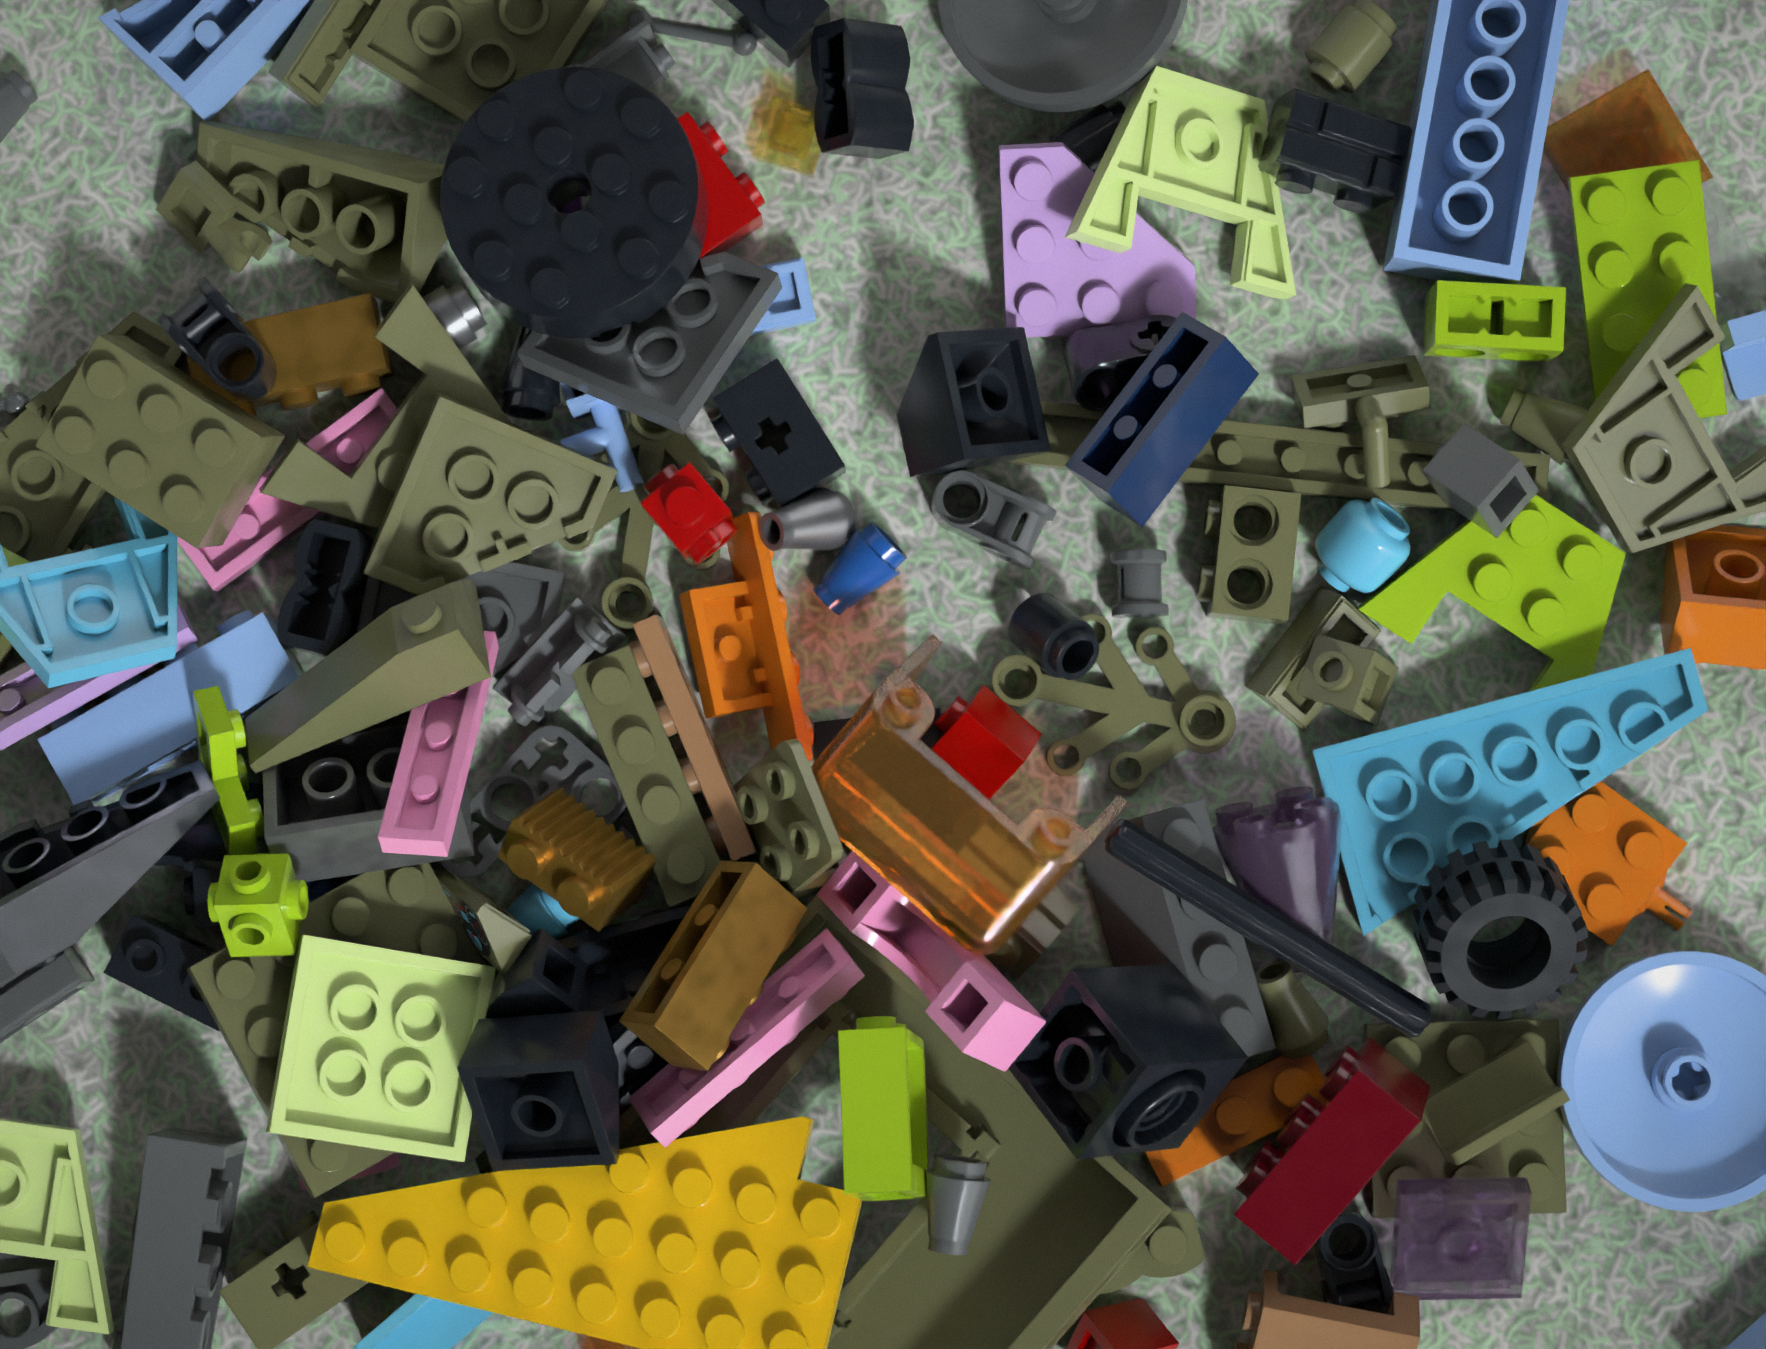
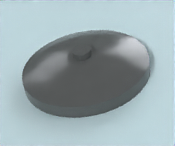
[938,0,1188,112]

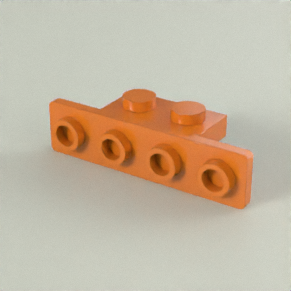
[679,511,814,762]

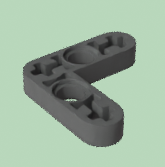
[440,725,647,879]

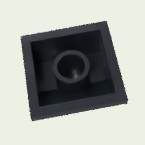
[457,1010,619,1171]

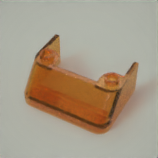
[811,634,1128,955]

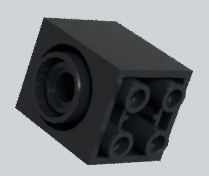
[1008,964,1248,1159]

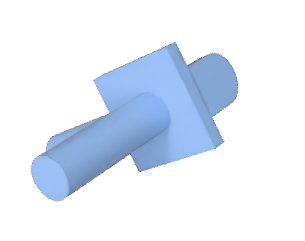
[560,382,644,492]

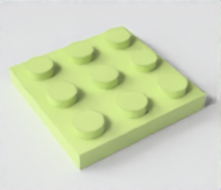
[266,935,496,1162]

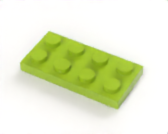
[1568,160,1727,418]

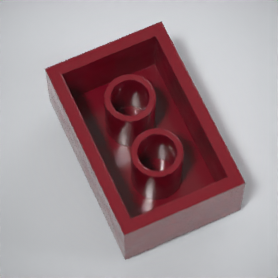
[1234,1037,1431,1266]

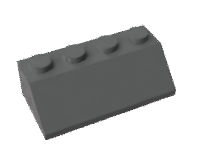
[1075,798,1276,1057]

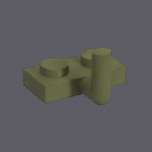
[1291,355,1430,488]

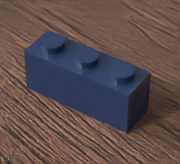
[1065,312,1259,527]

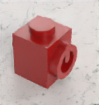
[640,462,739,565]

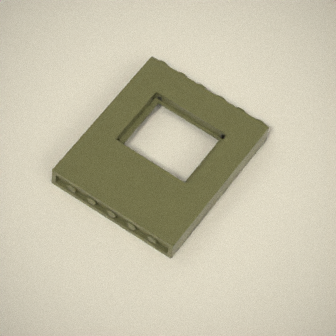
[619,895,1172,1349]

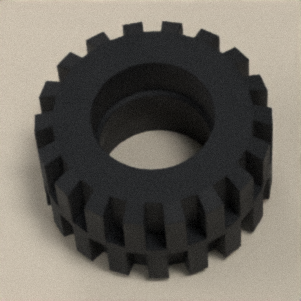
[1411,839,1588,1019]

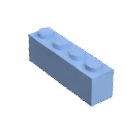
[37,610,304,805]

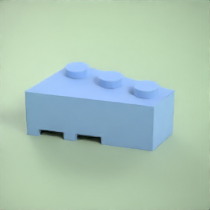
[98,0,314,121]

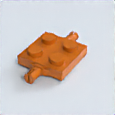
[1519,781,1692,947]

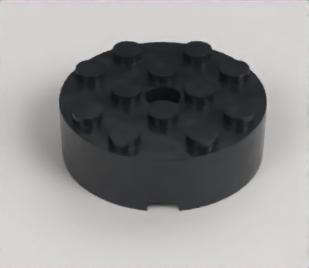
[440,67,709,339]

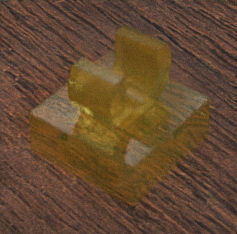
[753,96,822,178]

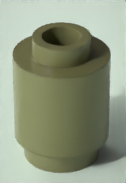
[1305,0,1398,94]

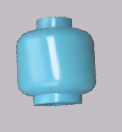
[1315,498,1411,593]

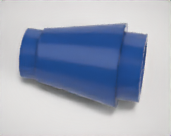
[813,522,907,616]

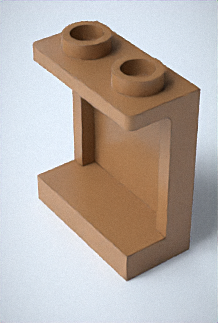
[1233,1270,1420,1349]

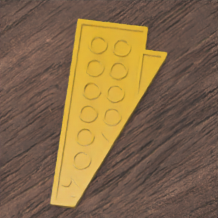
[307,1116,862,1349]

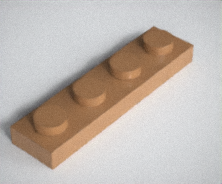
[629,615,759,861]

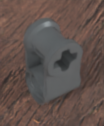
[930,470,1057,570]

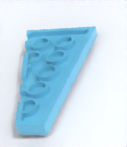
[1312,648,1708,936]

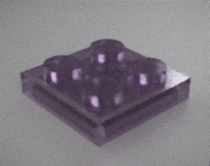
[1390,1177,1532,1300]

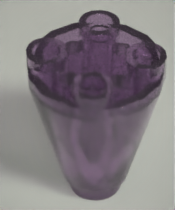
[1212,786,1342,973]

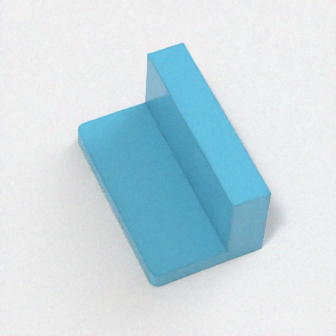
[353,1294,493,1349]

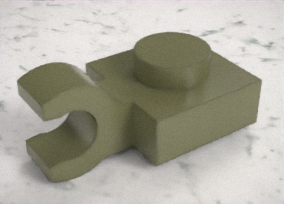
[156,160,273,273]

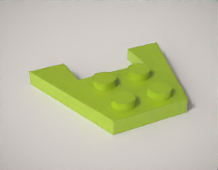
[1356,495,1626,692]

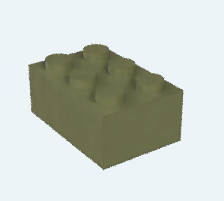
[36,334,285,549]

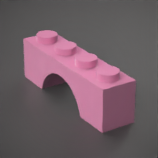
[817,845,1047,1072]

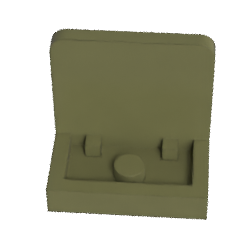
[733,738,847,898]

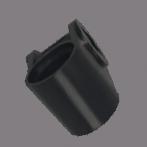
[156,277,277,401]
[1063,315,1176,411]
[1314,1207,1394,1314]

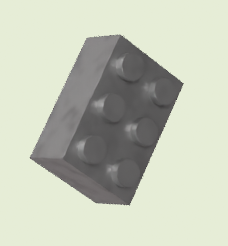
[263,715,474,882]

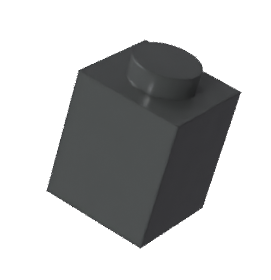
[1422,423,1539,538]

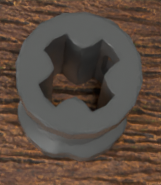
[1110,549,1169,618]

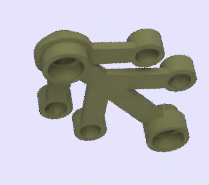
[558,411,730,630]
[991,614,1236,790]

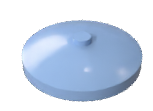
[1557,951,1766,1212]

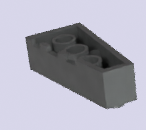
[112,1127,247,1349]

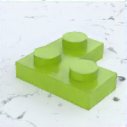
[193,686,265,855]

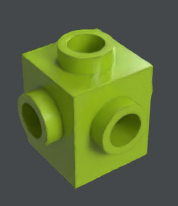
[208,853,309,957]

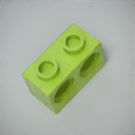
[1423,280,1566,363]

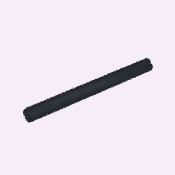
[1104,819,1432,1037]

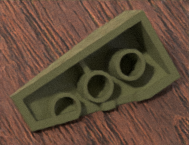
[196,120,447,303]
[245,578,491,773]

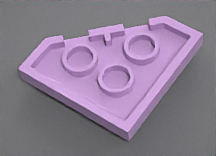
[998,142,1196,338]

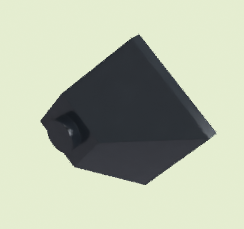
[896,327,1051,477]

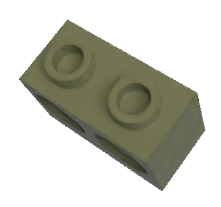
[1197,485,1301,625]

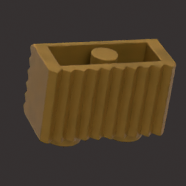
[497,788,656,932]

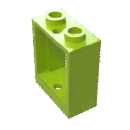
[838,1016,929,1201]

